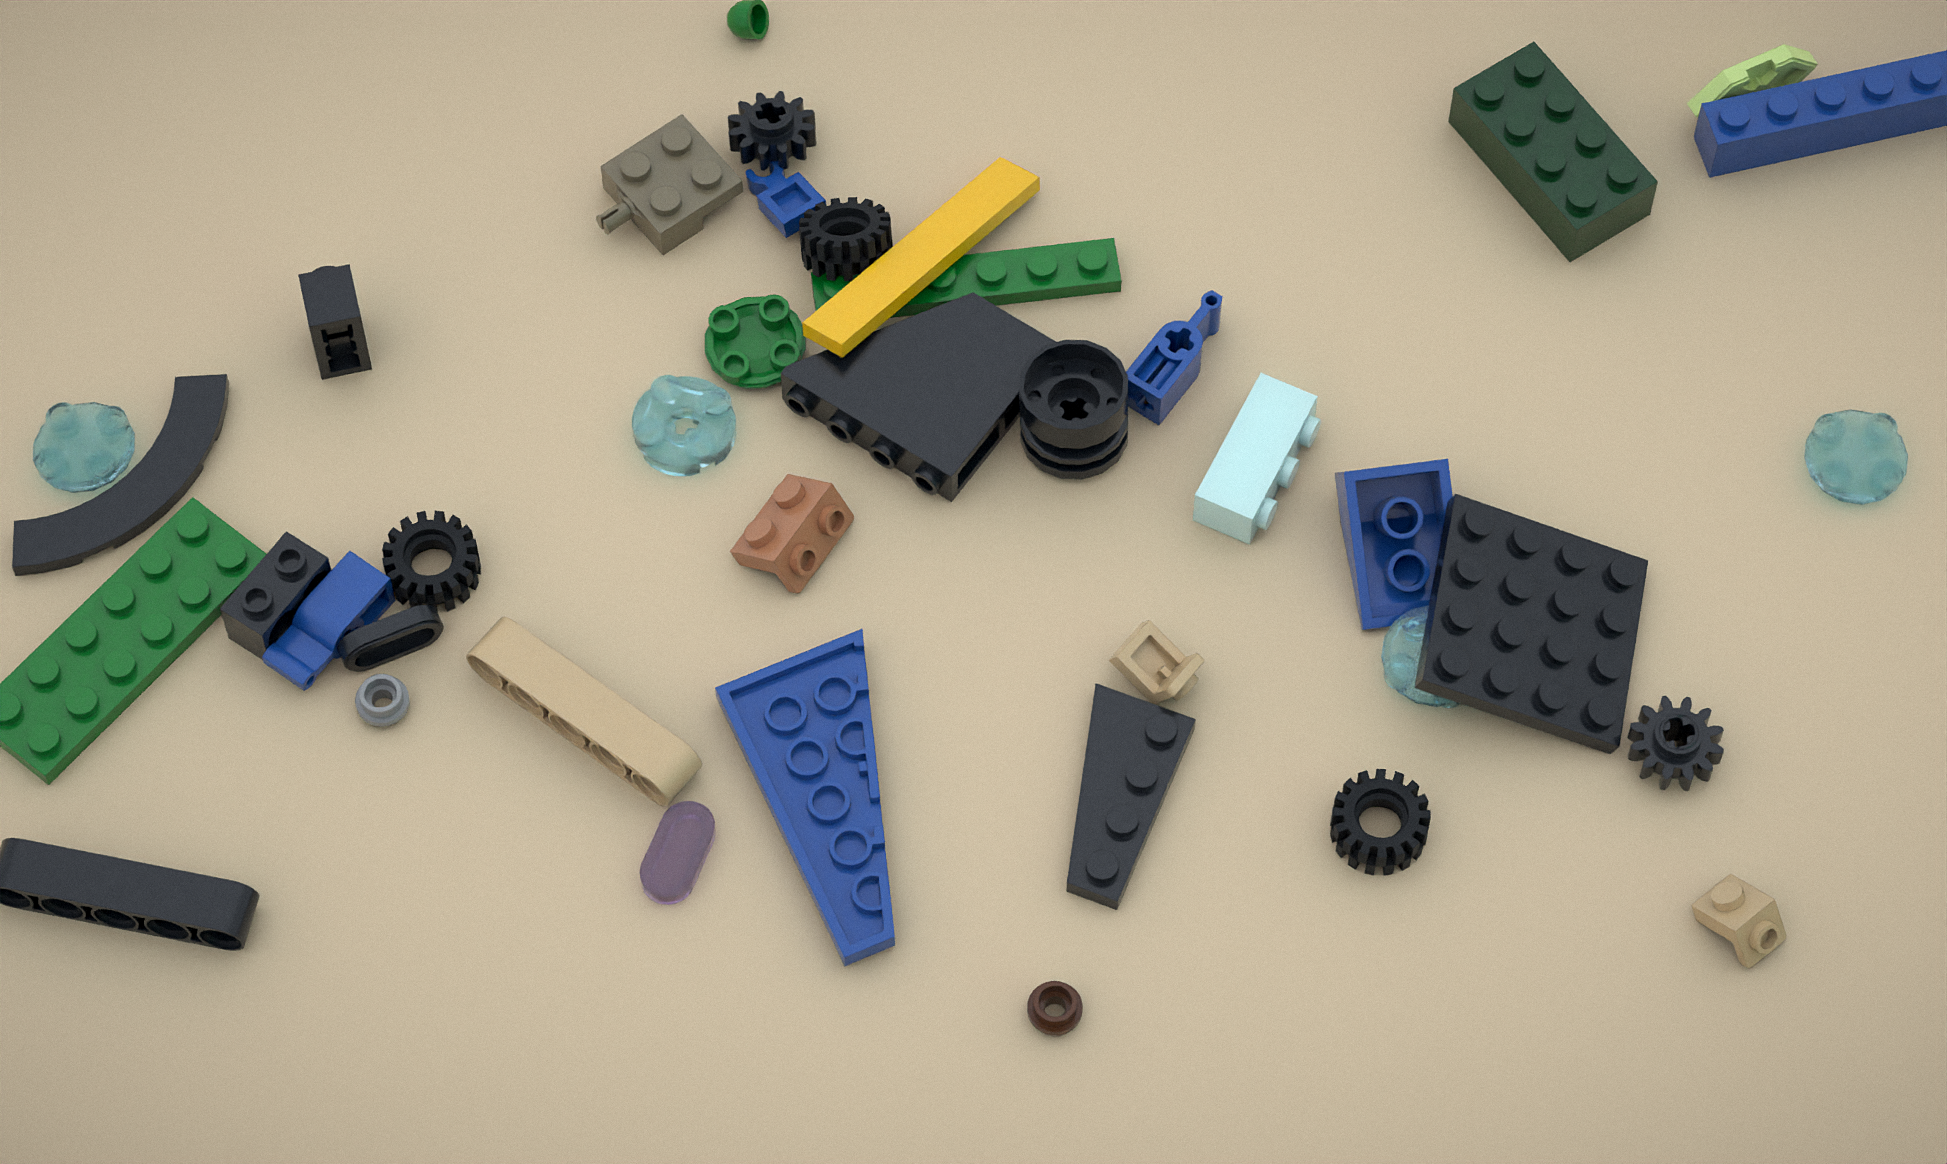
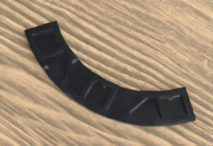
[12,374,229,576]

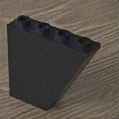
[781,292,1056,502]

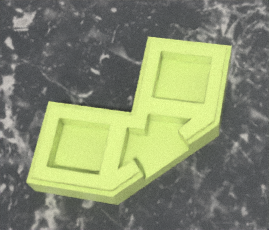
[1687,44,1818,117]

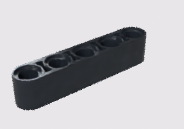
[0,838,260,951]

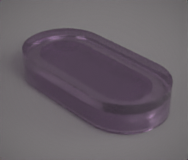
[640,801,716,905]

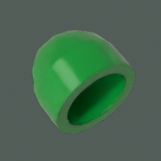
[727,0,769,39]

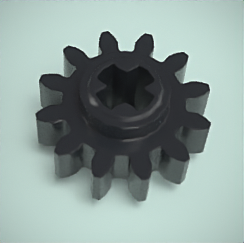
[728,91,817,171]
[1627,696,1724,791]

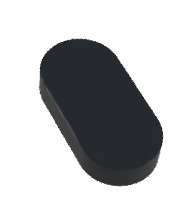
[337,605,444,672]

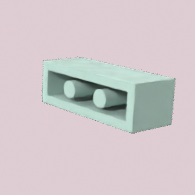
[1193,373,1321,545]

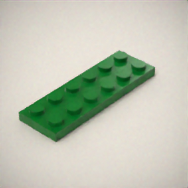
[0,497,266,785]

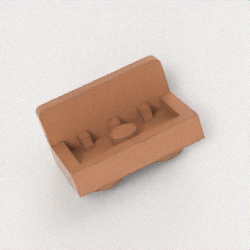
[730,474,854,594]

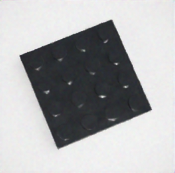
[1414,494,1648,754]

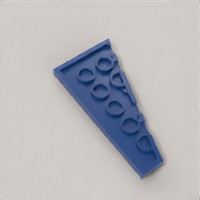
[715,629,895,966]

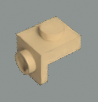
[1109,620,1205,704]
[1691,873,1787,968]

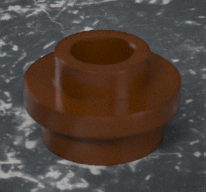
[1027,981,1083,1036]

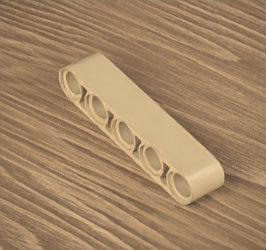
[466,616,702,806]

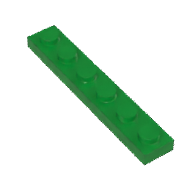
[811,238,1122,318]

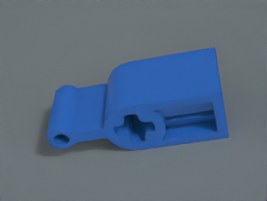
[1126,290,1223,425]
[262,551,396,691]

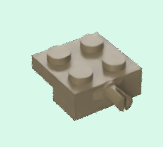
[596,114,743,255]

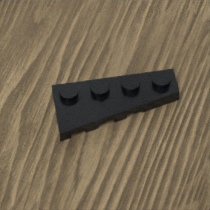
[1066,683,1196,910]

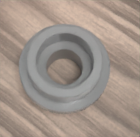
[355,674,410,727]

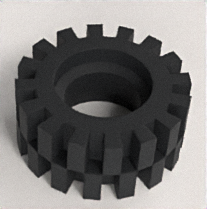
[799,197,893,281]
[382,510,481,612]
[1330,769,1431,876]

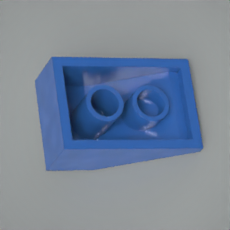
[1335,459,1453,630]

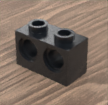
[298,264,372,380]
[220,531,331,660]

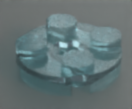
[632,375,737,477]

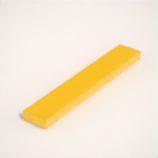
[802,157,1040,358]

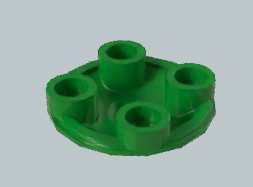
[705,294,806,389]

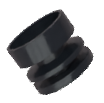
[1019,340,1128,479]

